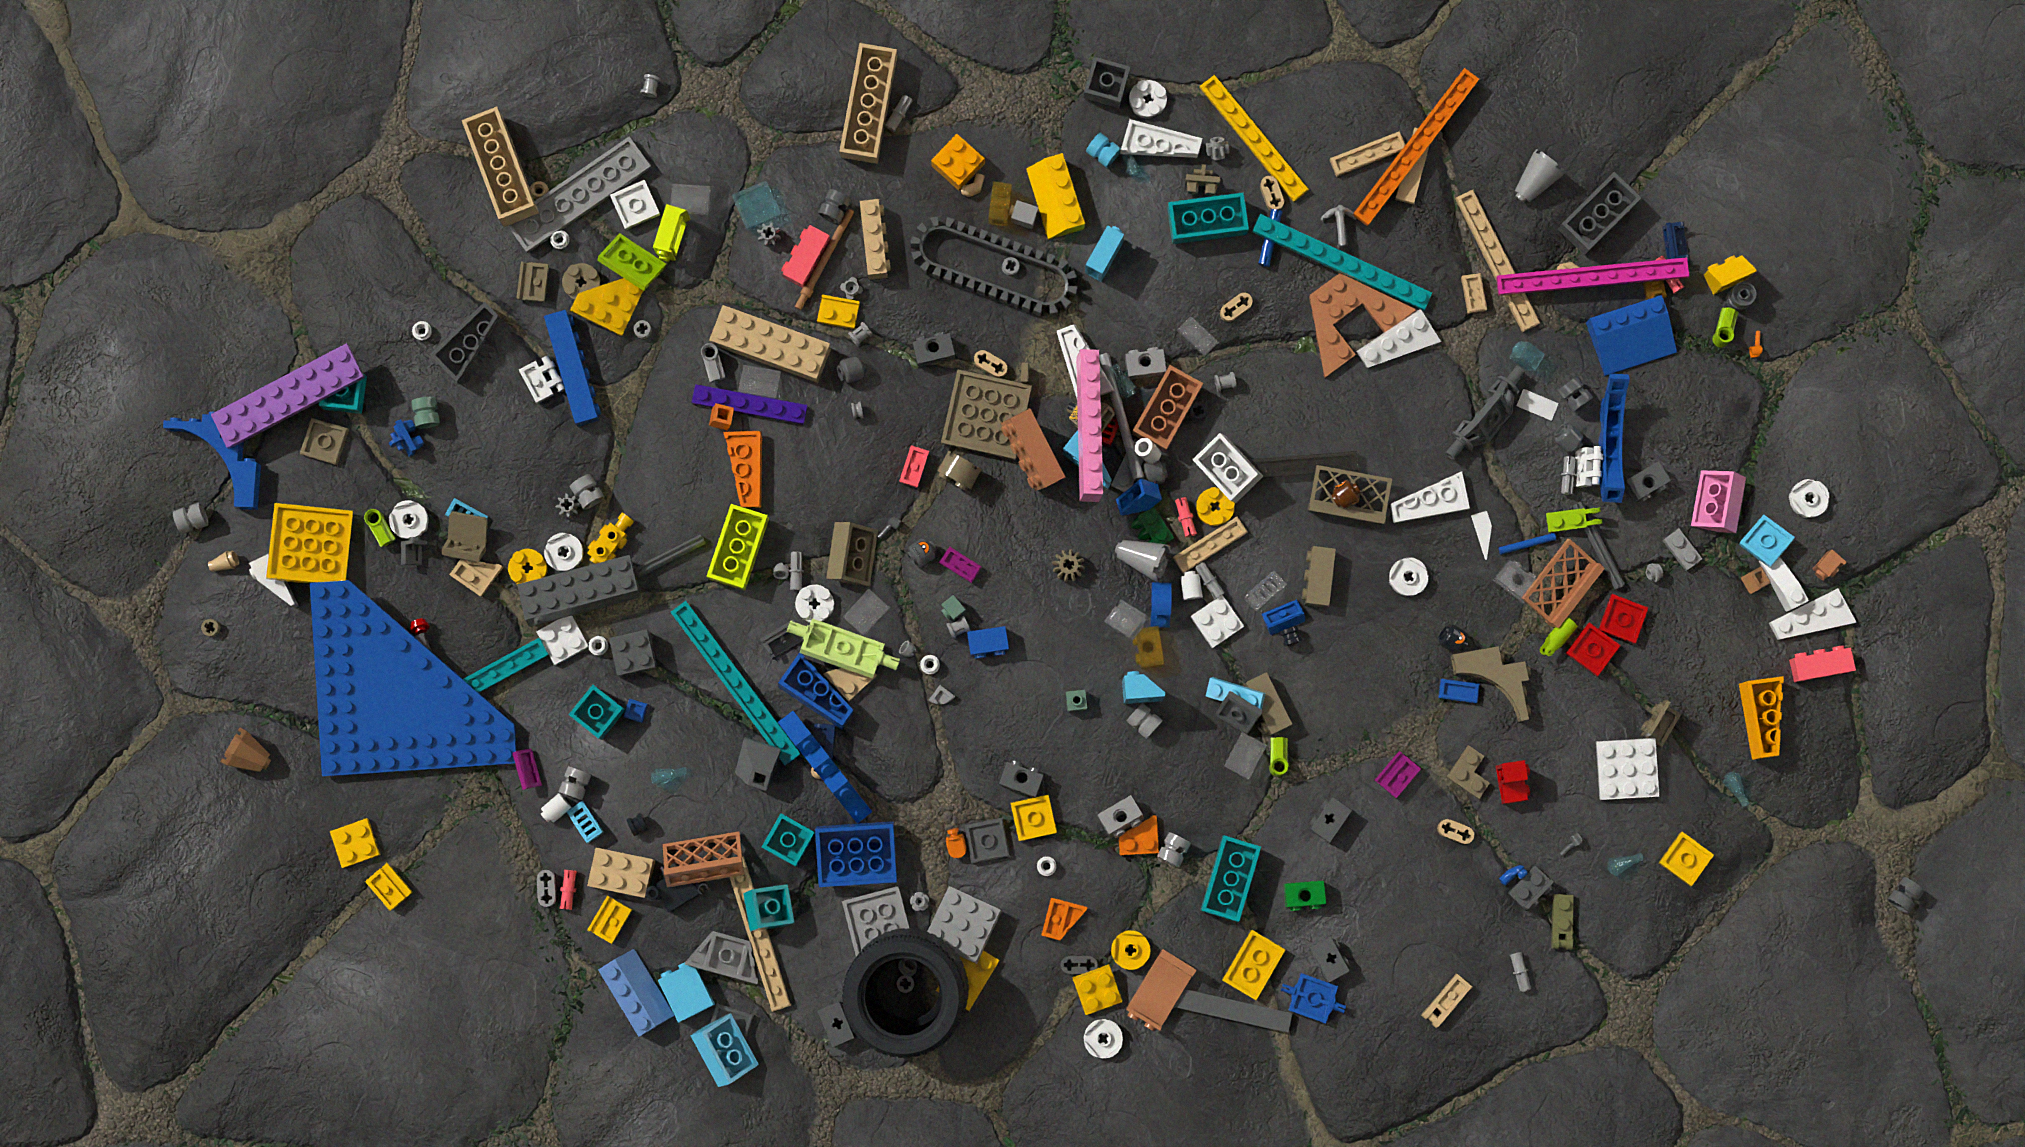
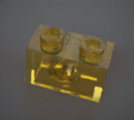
[988,181,1012,226]
[1132,626,1164,669]

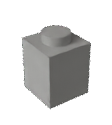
[1009,200,1038,229]

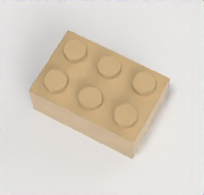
[587,848,656,898]

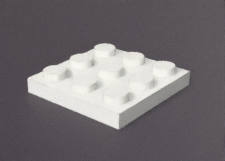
[1596,738,1659,800]

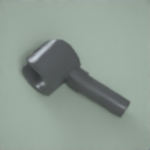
[878,517,901,539]
[1560,833,1582,856]

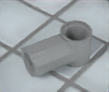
[701,343,726,383]

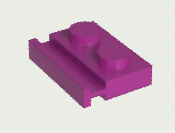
[1374,751,1421,799]

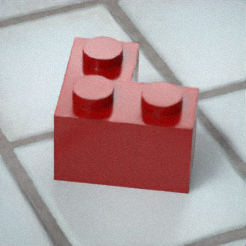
[1495,760,1530,804]

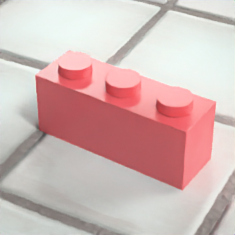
[782,225,831,288]
[1789,645,1856,682]

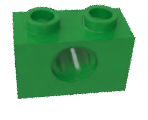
[1283,881,1326,911]

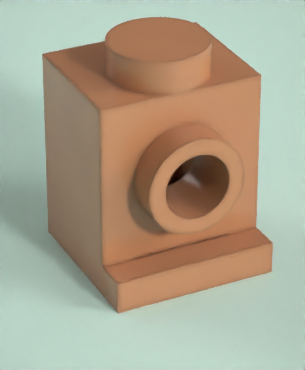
[1812,550,1846,581]

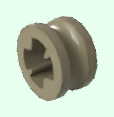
[201,619,221,637]

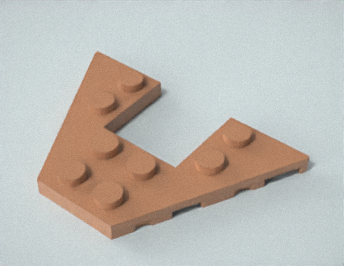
[1309,273,1416,378]

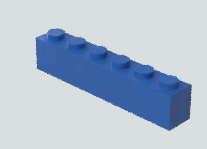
[544,310,601,427]

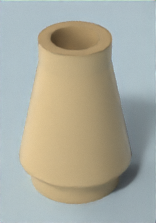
[208,550,239,572]

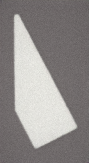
[1471,511,1492,560]

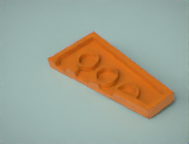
[723,431,762,508]

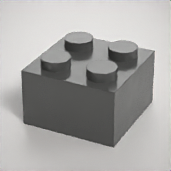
[1083,57,1130,108]
[609,629,658,678]

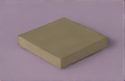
[300,418,349,465]

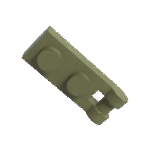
[1551,894,1573,950]

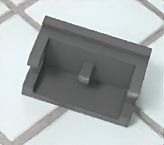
[760,619,804,659]

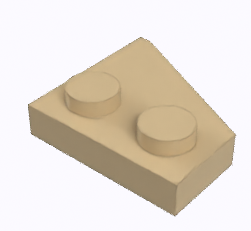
[449,559,503,597]
[824,668,877,702]

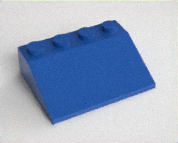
[1586,295,1677,376]
[815,821,897,887]

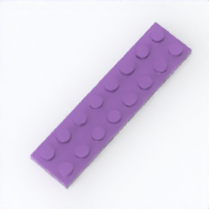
[211,343,365,449]

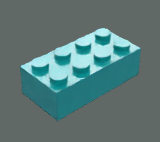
[1167,193,1249,244]
[1200,835,1261,922]

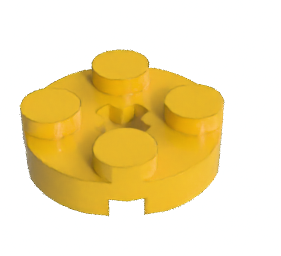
[1196,487,1235,526]
[508,549,548,584]
[1111,930,1150,970]

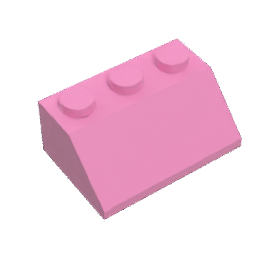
[1691,470,1746,533]

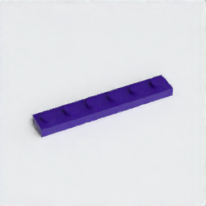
[691,384,808,425]

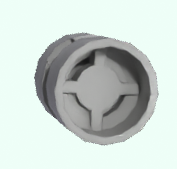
[570,474,605,510]
[173,502,208,534]
[1126,703,1163,739]
[558,766,591,800]
[1157,832,1191,868]

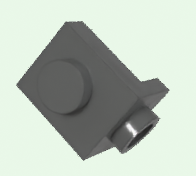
[401,537,428,566]

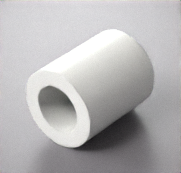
[1135,438,1161,464]
[1180,571,1203,600]
[541,793,572,823]

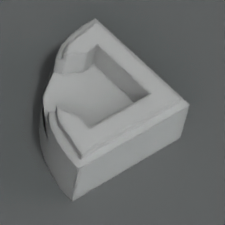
[928,685,955,705]

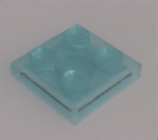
[732,181,781,230]

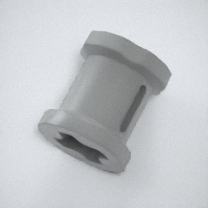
[640,74,661,98]
[848,322,873,347]
[1214,372,1237,392]
[946,616,970,639]

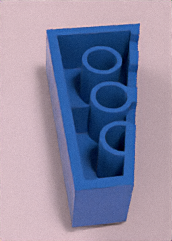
[778,652,853,730]

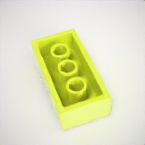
[707,504,769,591]

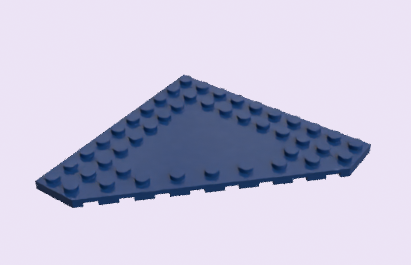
[310,580,517,776]

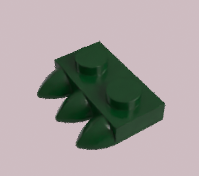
[1131,506,1174,544]

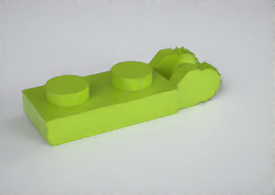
[1546,508,1602,532]

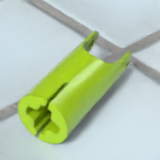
[1540,617,1578,656]

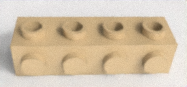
[860,199,891,280]

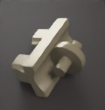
[1185,164,1220,196]

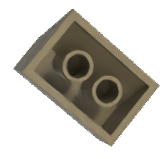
[826,522,878,586]

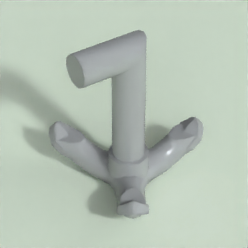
[1321,205,1356,250]

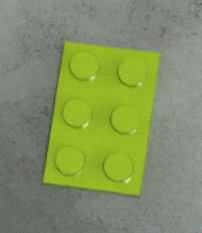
[597,233,666,291]

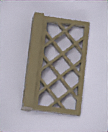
[1308,465,1392,524]

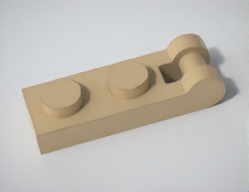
[1421,974,1472,1028]

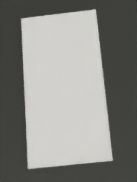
[1516,389,1559,421]

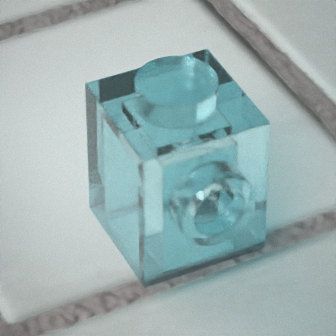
[1510,341,1545,371]

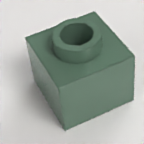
[941,595,966,621]
[1066,690,1087,712]

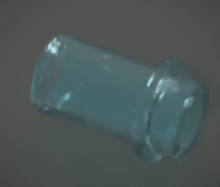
[1122,154,1141,177]

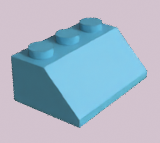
[1122,671,1165,704]
[691,1013,759,1087]

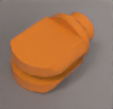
[946,828,966,858]

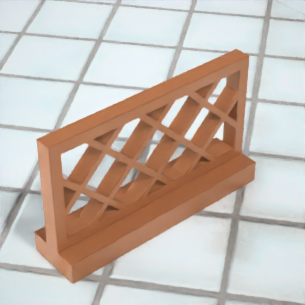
[1521,539,1605,628]
[663,832,745,887]

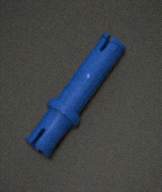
[1258,209,1283,267]

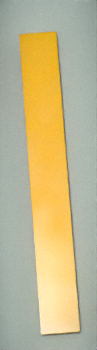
[1200,75,1309,202]

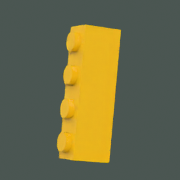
[1026,153,1085,240]

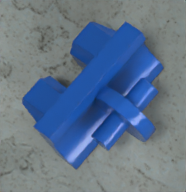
[389,419,424,457]

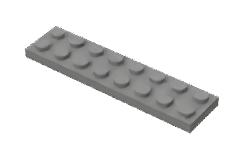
[508,136,651,254]

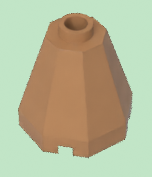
[220,728,271,772]

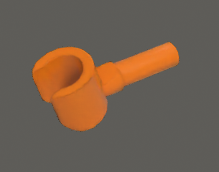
[1749,331,1762,357]

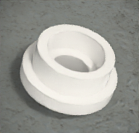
[550,230,570,249]
[412,321,432,340]
[589,636,608,656]
[920,655,940,674]
[1037,857,1056,876]

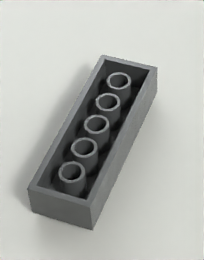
[517,555,641,627]

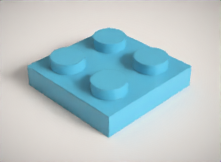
[1739,515,1795,568]

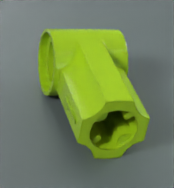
[1712,307,1738,348]
[364,509,396,548]
[1269,737,1288,777]

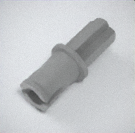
[885,95,912,132]
[1561,456,1576,495]
[789,551,804,590]
[1196,562,1225,600]
[1510,952,1531,992]

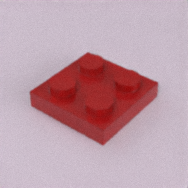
[1599,594,1648,644]
[1566,622,1620,677]

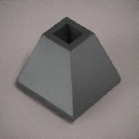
[735,737,781,791]

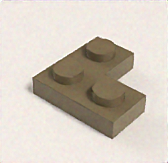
[1446,745,1490,799]

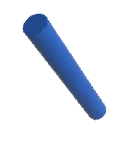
[1499,533,1556,555]

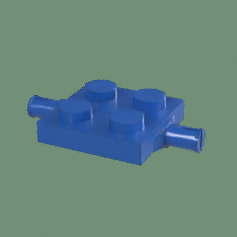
[1280,973,1346,1023]

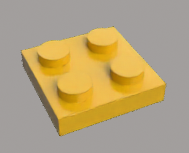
[1010,795,1057,841]
[330,818,380,868]
[1659,832,1714,886]
[1072,964,1122,1015]

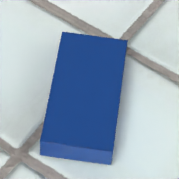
[1438,679,1480,704]

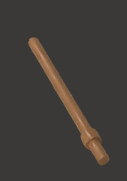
[795,209,854,310]

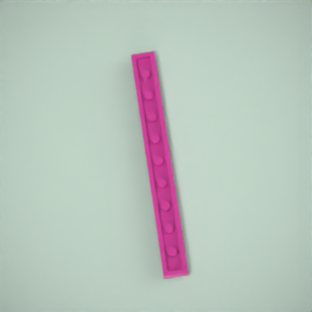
[1496,258,1689,296]

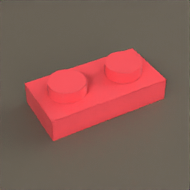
[899,446,929,488]

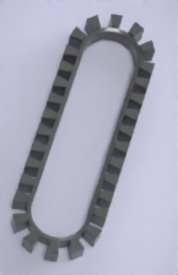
[910,216,1077,317]

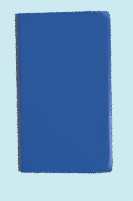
[1262,599,1305,635]

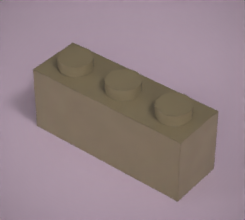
[1302,546,1336,608]
[1245,672,1292,736]

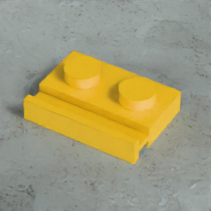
[817,295,860,329]
[365,863,413,911]
[587,896,632,944]

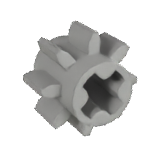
[1206,137,1229,160]
[757,222,781,247]
[555,494,581,518]

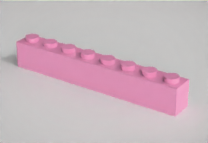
[1076,349,1103,502]

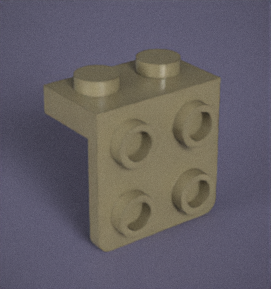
[442,511,488,562]
[1640,700,1681,748]

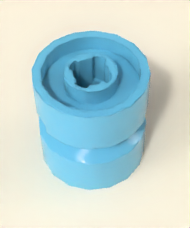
[1086,132,1121,168]

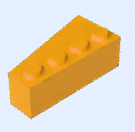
[1739,676,1784,760]

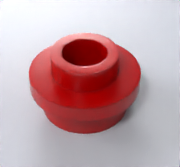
[410,618,430,635]

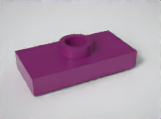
[939,547,982,584]
[513,748,542,790]

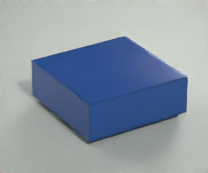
[624,699,648,723]

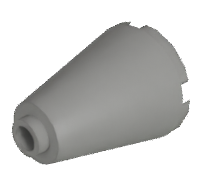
[1515,149,1565,203]
[1115,540,1171,582]

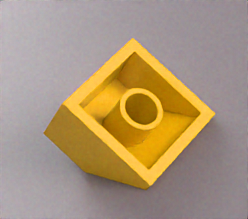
[1704,255,1756,295]

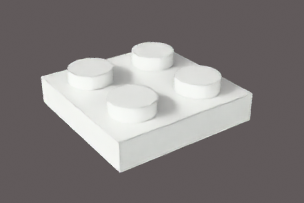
[610,180,660,230]
[1191,595,1244,648]
[536,616,589,666]

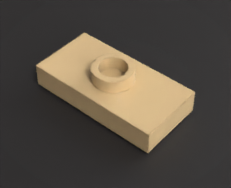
[1461,273,1487,314]

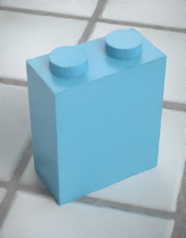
[1085,225,1124,282]
[658,962,715,1022]

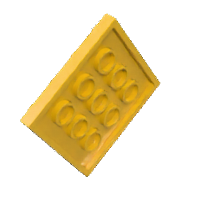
[266,503,353,583]

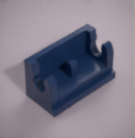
[1662,222,1689,262]
[814,724,836,761]

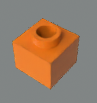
[709,403,734,430]

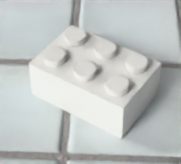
[1193,433,1263,503]

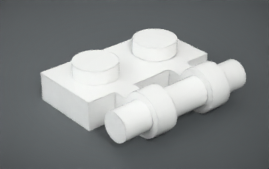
[519,356,565,404]
[1574,446,1603,488]

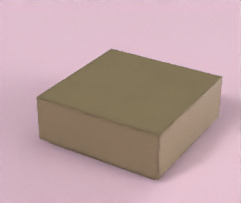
[1021,362,1029,384]

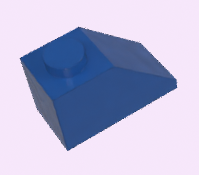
[1116,479,1162,515]

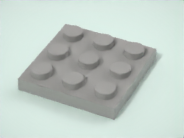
[842,886,909,956]
[927,886,1002,964]

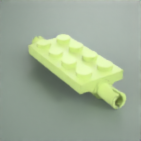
[786,619,900,678]

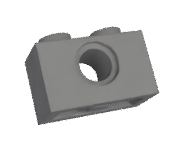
[1125,347,1166,380]
[1098,795,1144,838]

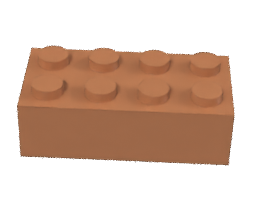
[1132,365,1203,453]
[1001,409,1065,491]

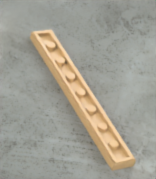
[1455,190,1540,333]
[730,857,791,1012]

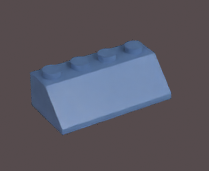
[598,949,675,1037]

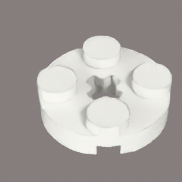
[1129,80,1167,118]
[1789,479,1829,518]
[389,500,429,539]
[544,533,583,572]
[1389,558,1428,596]
[795,585,834,623]
[1084,1019,1123,1058]

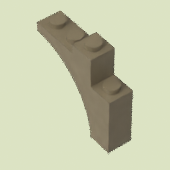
[1450,646,1531,722]

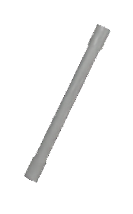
[1099,353,1144,481]

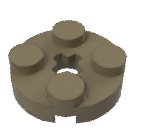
[562,263,601,300]

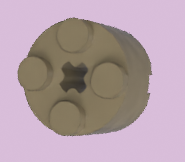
[937,451,982,491]

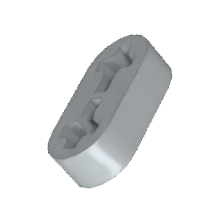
[537,870,557,907]

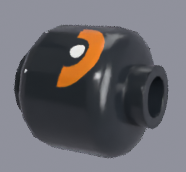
[1438,625,1468,653]

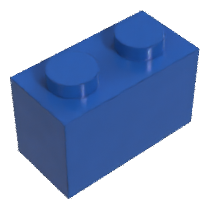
[967,626,1009,659]

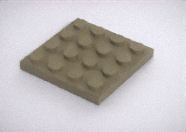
[941,369,1032,460]

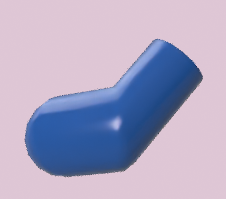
[1499,865,1528,886]

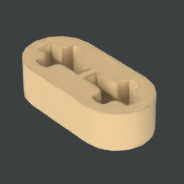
[1260,176,1284,212]
[1220,293,1252,322]
[974,350,1007,378]
[1437,819,1474,844]

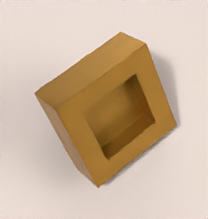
[1643,280,1667,300]

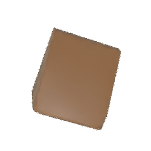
[1741,567,1771,594]

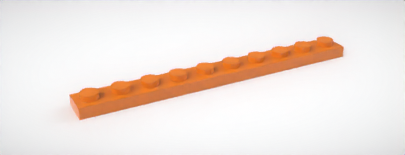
[1353,68,1479,226]

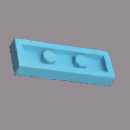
[1206,677,1266,710]

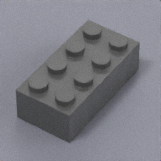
[1558,172,1641,255]

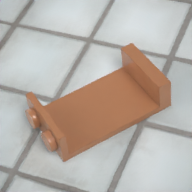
[1126,949,1196,1032]

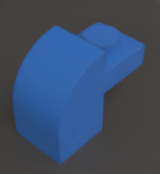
[1150,582,1171,628]

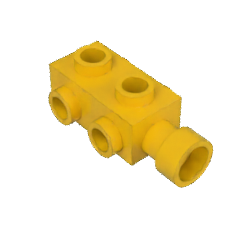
[587,512,634,564]

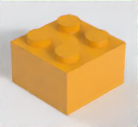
[931,134,985,191]

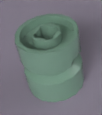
[411,397,440,429]

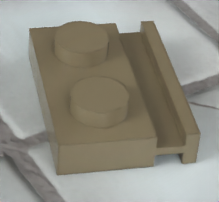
[517,262,549,303]

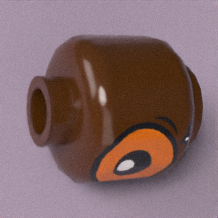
[1331,480,1361,509]

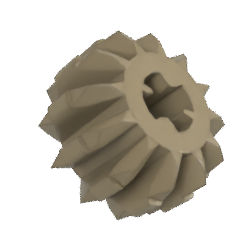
[1052,549,1085,582]

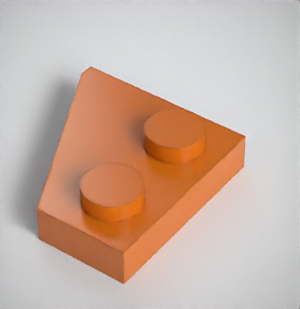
[1119,816,1159,855]
[1041,898,1087,940]

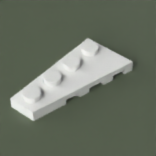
[1120,119,1202,158]
[1356,309,1441,368]
[1057,325,1115,397]
[1390,471,1470,523]
[1769,589,1856,640]

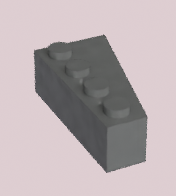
[430,302,500,384]

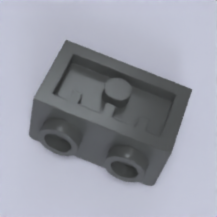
[1507,866,1554,910]

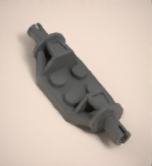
[1445,366,1525,460]

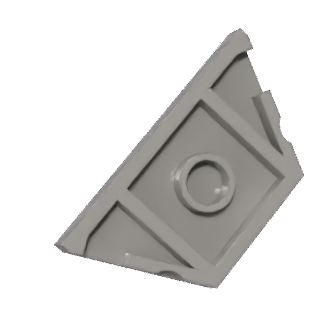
[685,931,758,984]

